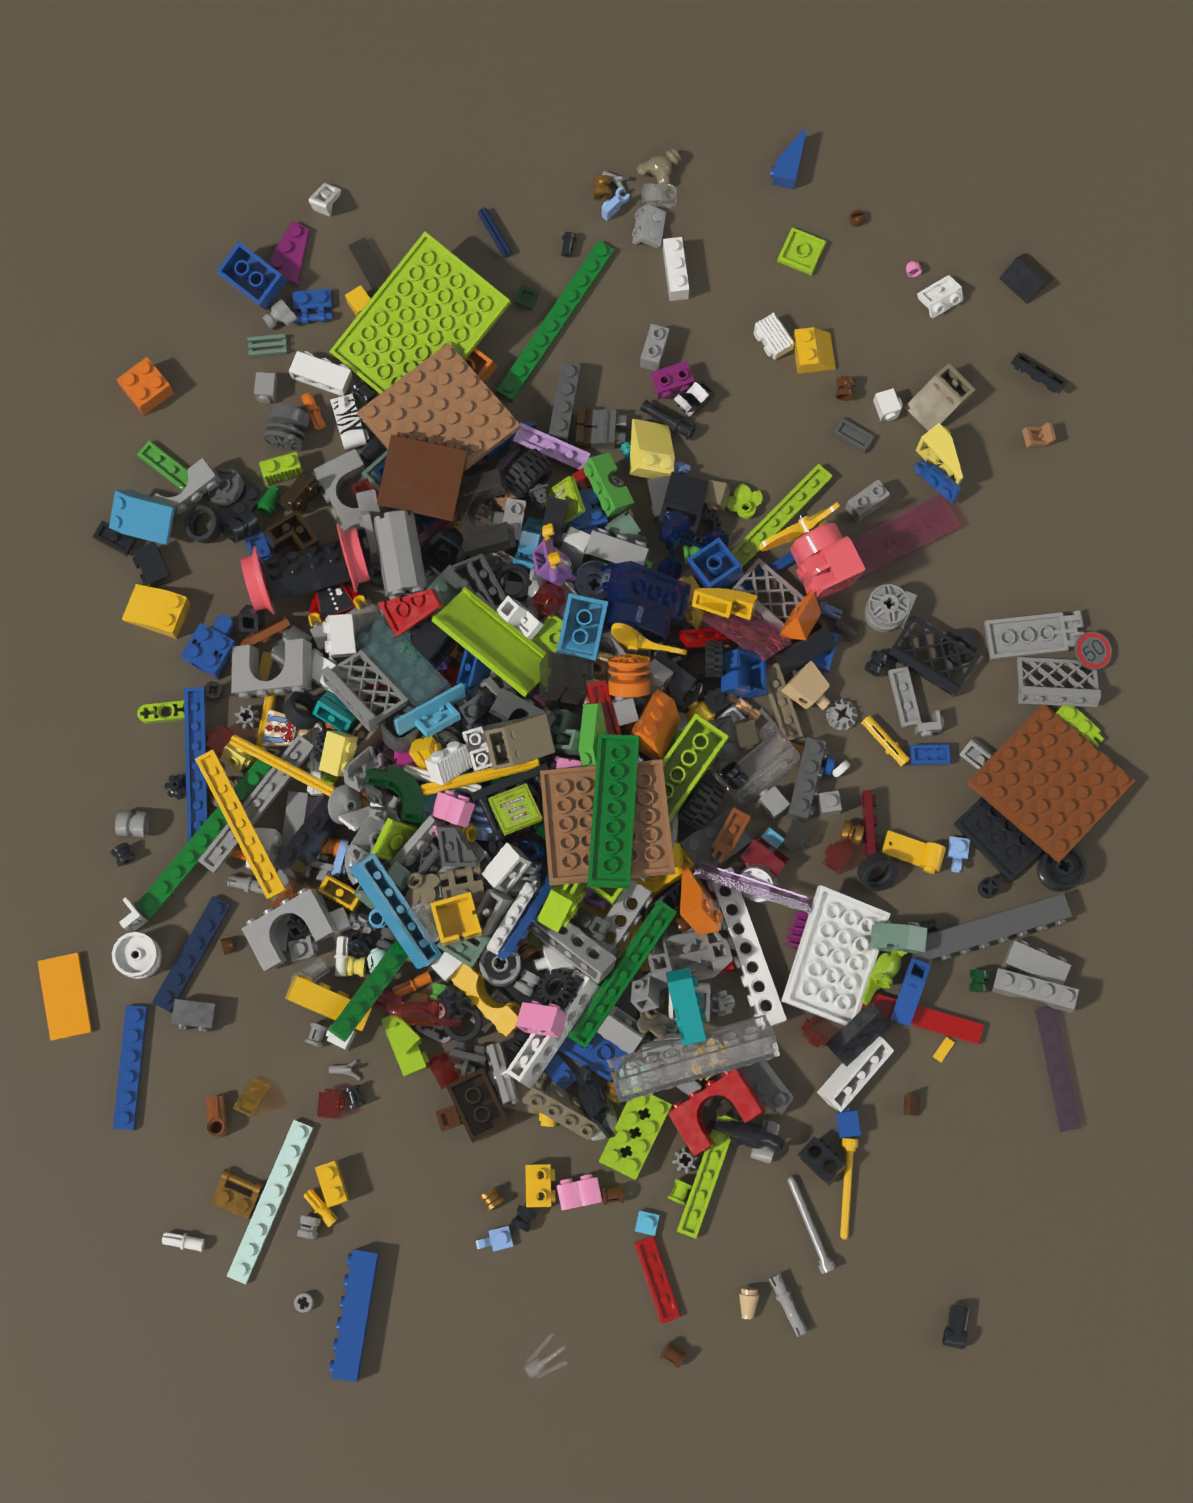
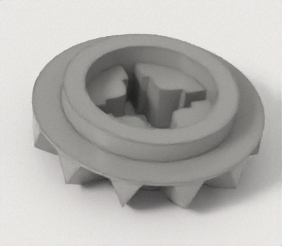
[826,699,858,730]

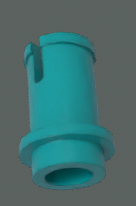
[620,441,631,468]

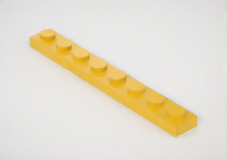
[195,749,287,900]

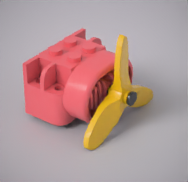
[759,501,866,602]

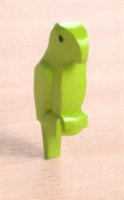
[861,951,908,1006]

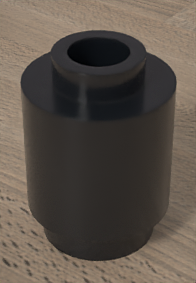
[361,437,387,463]

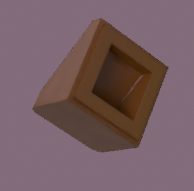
[903,1093,920,1116]

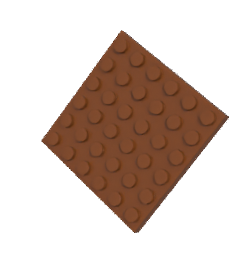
[966,705,1136,863]

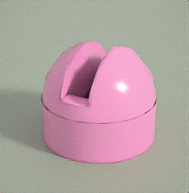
[906,261,922,277]

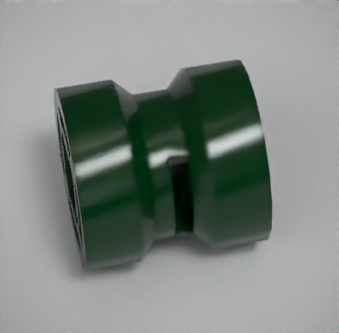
[969,970,990,993]

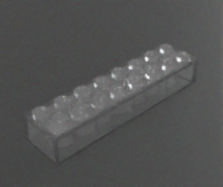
[607,1014,780,1102]

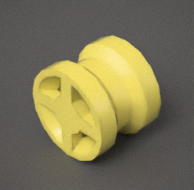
[347,956,366,977]

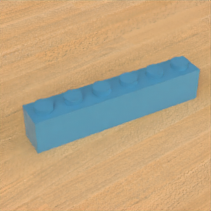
[349,853,442,969]

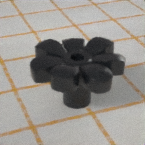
[164,774,186,800]

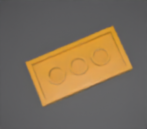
[38,953,92,1041]

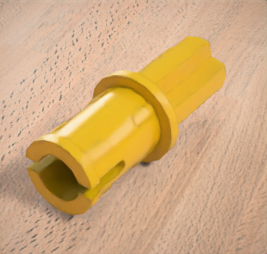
[304,1189,339,1227]

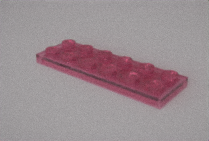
[851,493,961,581]

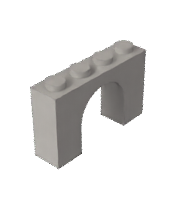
[314,449,389,536]
[231,638,312,699]
[241,887,338,971]

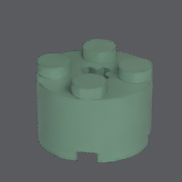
[605,511,648,544]

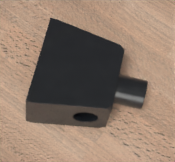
[410,621,458,669]

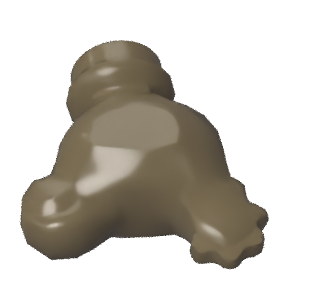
[636,148,681,187]

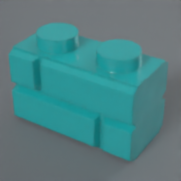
[312,690,358,733]

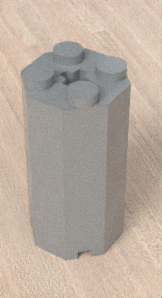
[373,510,427,600]

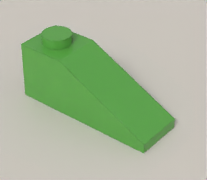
[578,703,607,767]

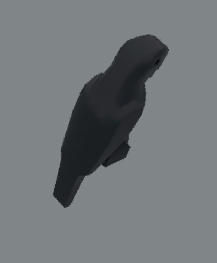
[575,1065,614,1138]
[707,1120,784,1153]

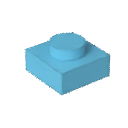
[635,1211,659,1236]

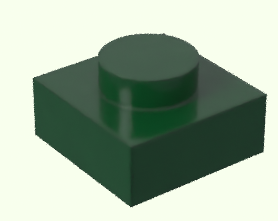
[514,285,539,310]

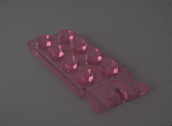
[690,606,791,661]

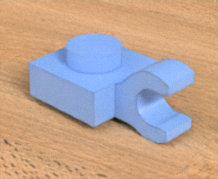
[602,187,630,221]
[947,836,970,873]
[476,1226,513,1252]

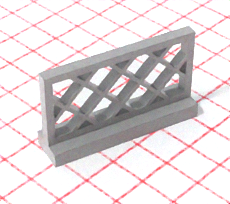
[731,558,804,641]
[321,650,409,732]
[1017,657,1101,707]

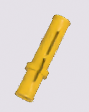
[861,715,910,767]

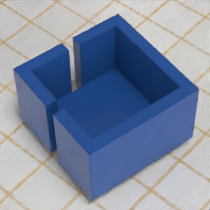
[721,649,767,699]

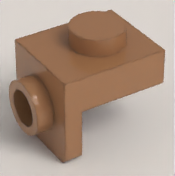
[1022,422,1056,448]

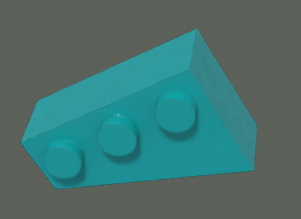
[666,967,707,1046]

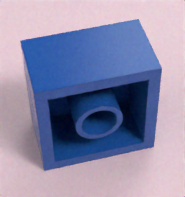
[687,538,744,589]

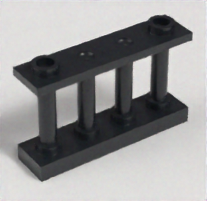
[470,763,549,843]

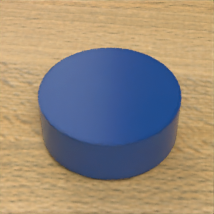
[820,755,835,776]

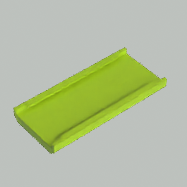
[431,587,557,697]

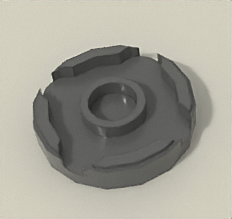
[207,468,244,506]

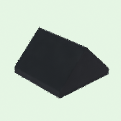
[1000,253,1053,304]
[420,528,471,572]

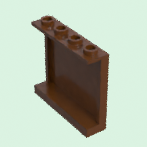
[377,432,471,522]

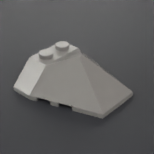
[648,919,733,983]

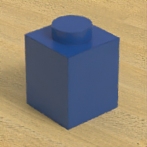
[835,1107,861,1139]

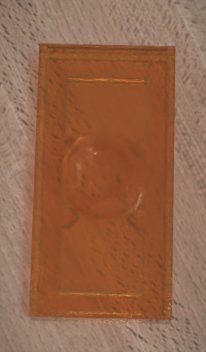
[270,878,312,919]

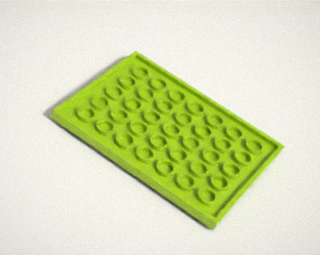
[329,232,512,394]

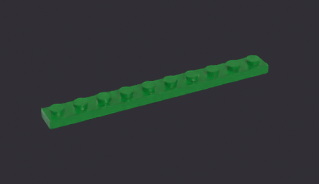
[496,240,614,402]
[135,759,272,919]

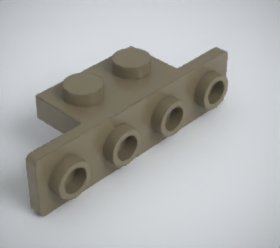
[522,1083,599,1140]

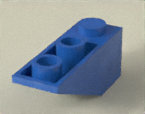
[890,958,931,1027]

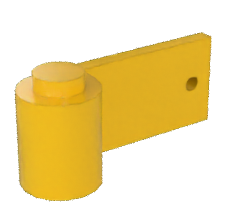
[881,830,946,874]

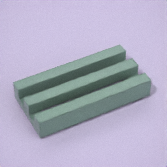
[247,334,287,358]

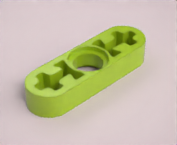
[137,700,185,724]

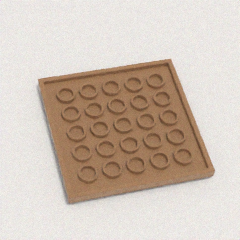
[357,343,521,471]
[540,759,675,886]

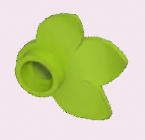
[726,483,763,519]

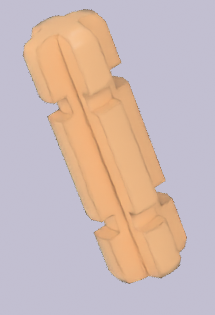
[726,694,761,721]

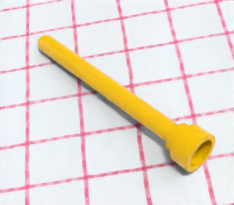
[840,1138,859,1240]

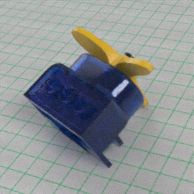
[601,561,691,655]

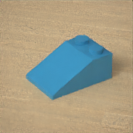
[109,489,175,545]
[556,593,608,661]

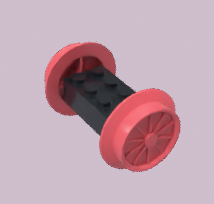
[240,524,371,615]

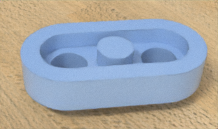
[332,839,351,879]

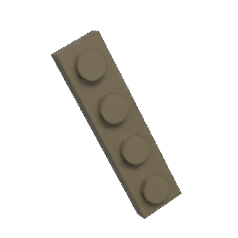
[767,663,803,743]

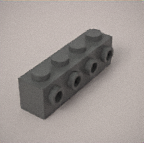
[787,737,828,822]

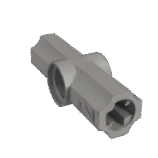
[485,1043,519,1107]

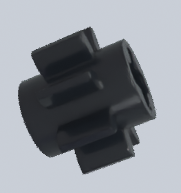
[286,914,310,939]
[347,931,374,956]

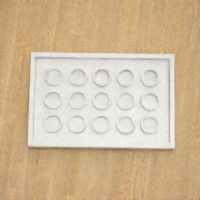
[782,885,891,1026]

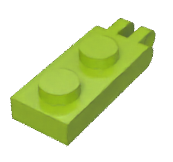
[1056,706,1104,748]

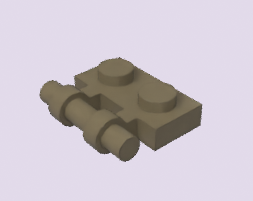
[439,865,485,902]

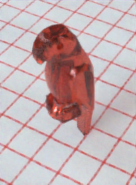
[387,995,462,1026]

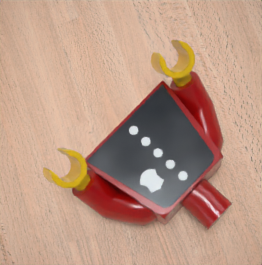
[308,583,368,627]

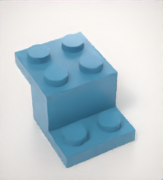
[513,517,566,570]

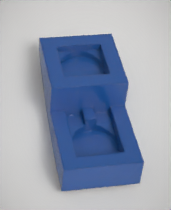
[245,532,272,565]

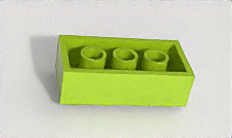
[598,1086,672,1180]

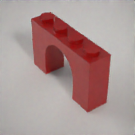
[668,1067,767,1156]

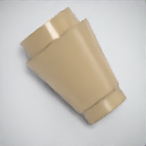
[739,1287,760,1319]

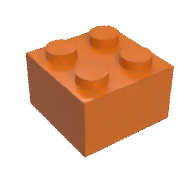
[116,357,174,416]

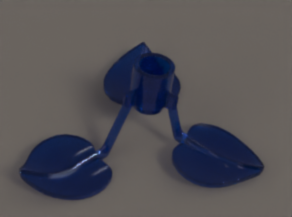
[654,510,729,589]

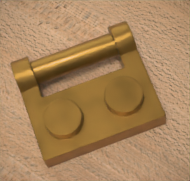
[210,1168,263,1219]

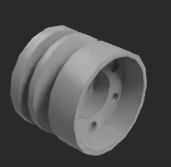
[864,584,910,633]

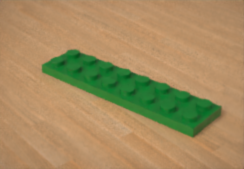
[587,734,639,889]

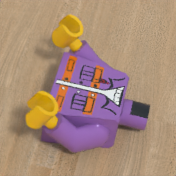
[532,524,577,586]

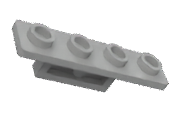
[356,489,382,567]

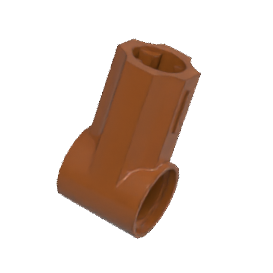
[206,1096,229,1138]

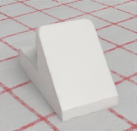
[309,183,341,216]

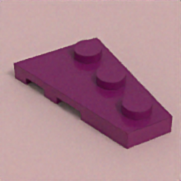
[267,221,310,286]

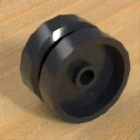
[1036,848,1087,892]

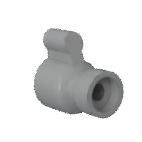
[262,300,298,330]

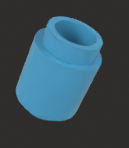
[369,908,388,928]

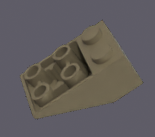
[904,363,976,432]
[484,713,555,770]

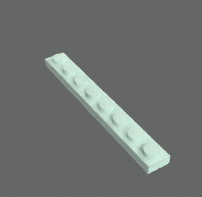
[227,1120,313,1284]

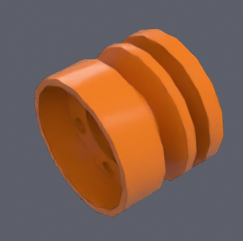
[608,654,650,697]

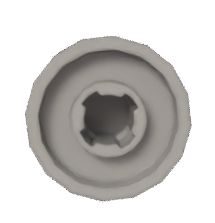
[115,810,149,838]

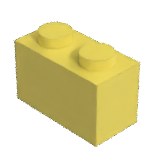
[319,731,358,776]

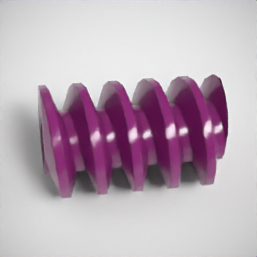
[784,906,810,950]

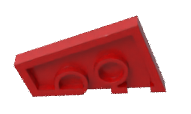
[378,589,444,637]

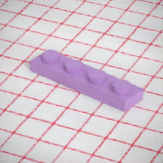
[512,422,591,470]

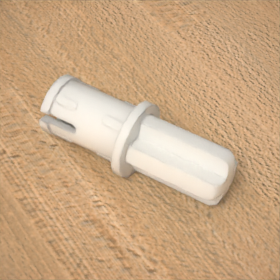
[334,936,349,977]
[162,1232,205,1252]

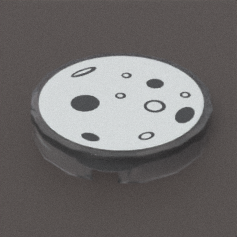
[737,864,778,903]

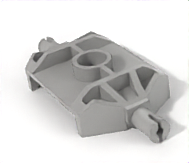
[345,796,401,878]

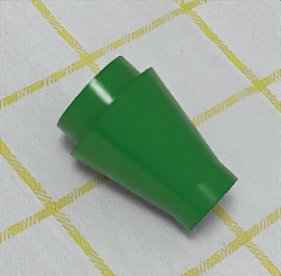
[257,486,280,516]

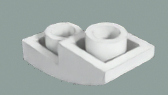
[462,726,492,771]

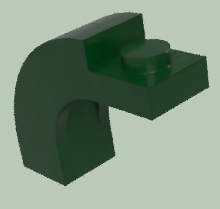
[364,765,424,823]

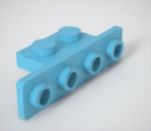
[395,683,466,738]

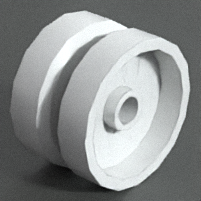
[112,932,162,980]

